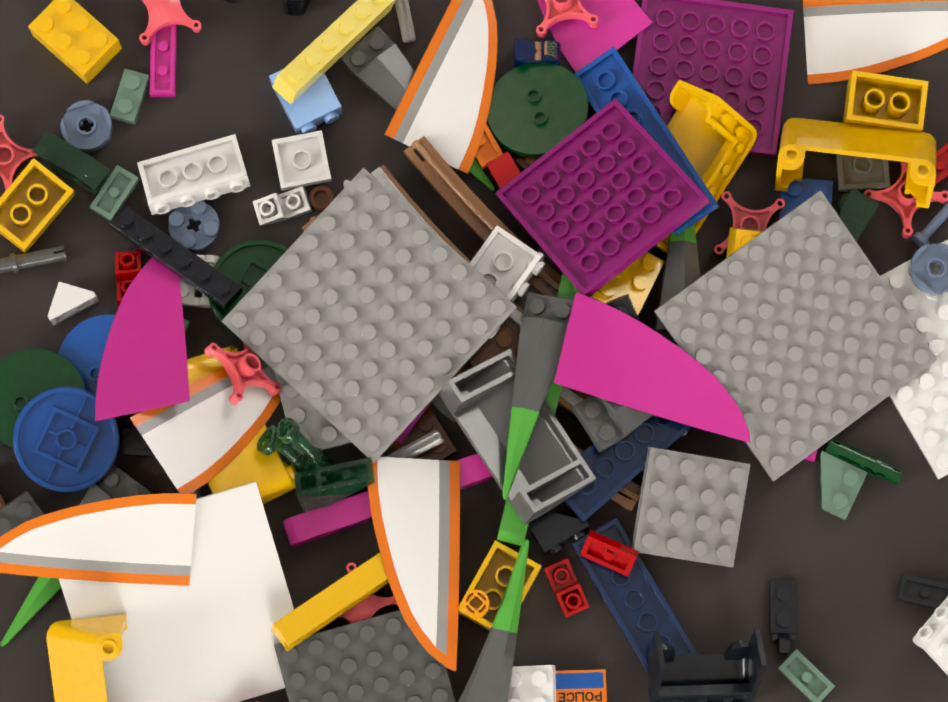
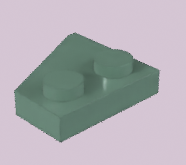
[819,451,868,520]

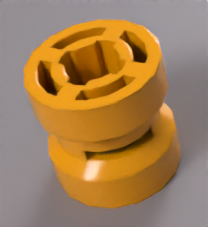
[463,590,489,619]

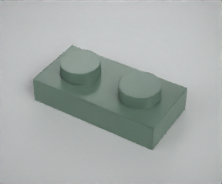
[110,69,150,125]
[90,165,140,221]
[778,649,835,702]

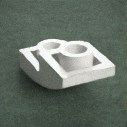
[253,186,312,226]

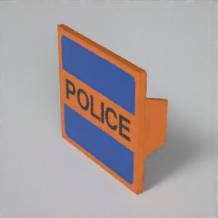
[556,669,607,702]

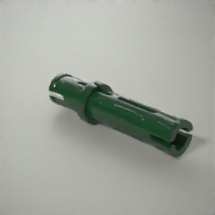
[825,438,904,485]

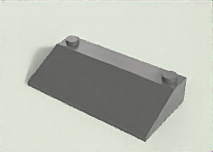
[439,349,596,525]

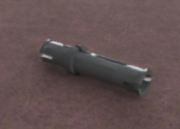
[0,245,67,274]

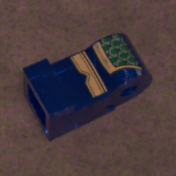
[514,38,561,67]

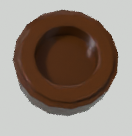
[309,186,334,212]

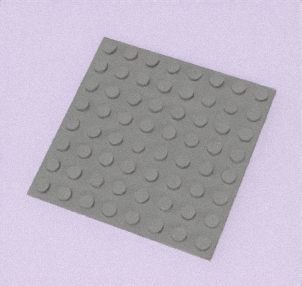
[222,168,517,463]
[654,190,937,481]

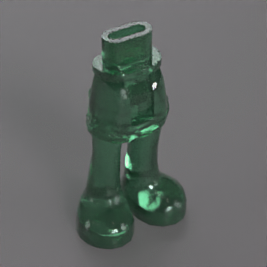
[257,418,342,488]

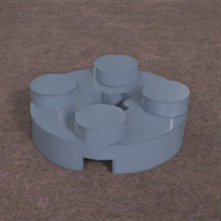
[61,100,113,152]
[168,201,220,252]
[908,243,948,296]

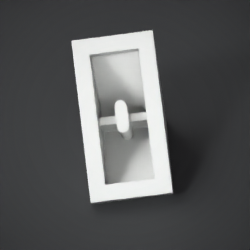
[48,282,99,325]

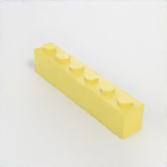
[272,0,396,104]

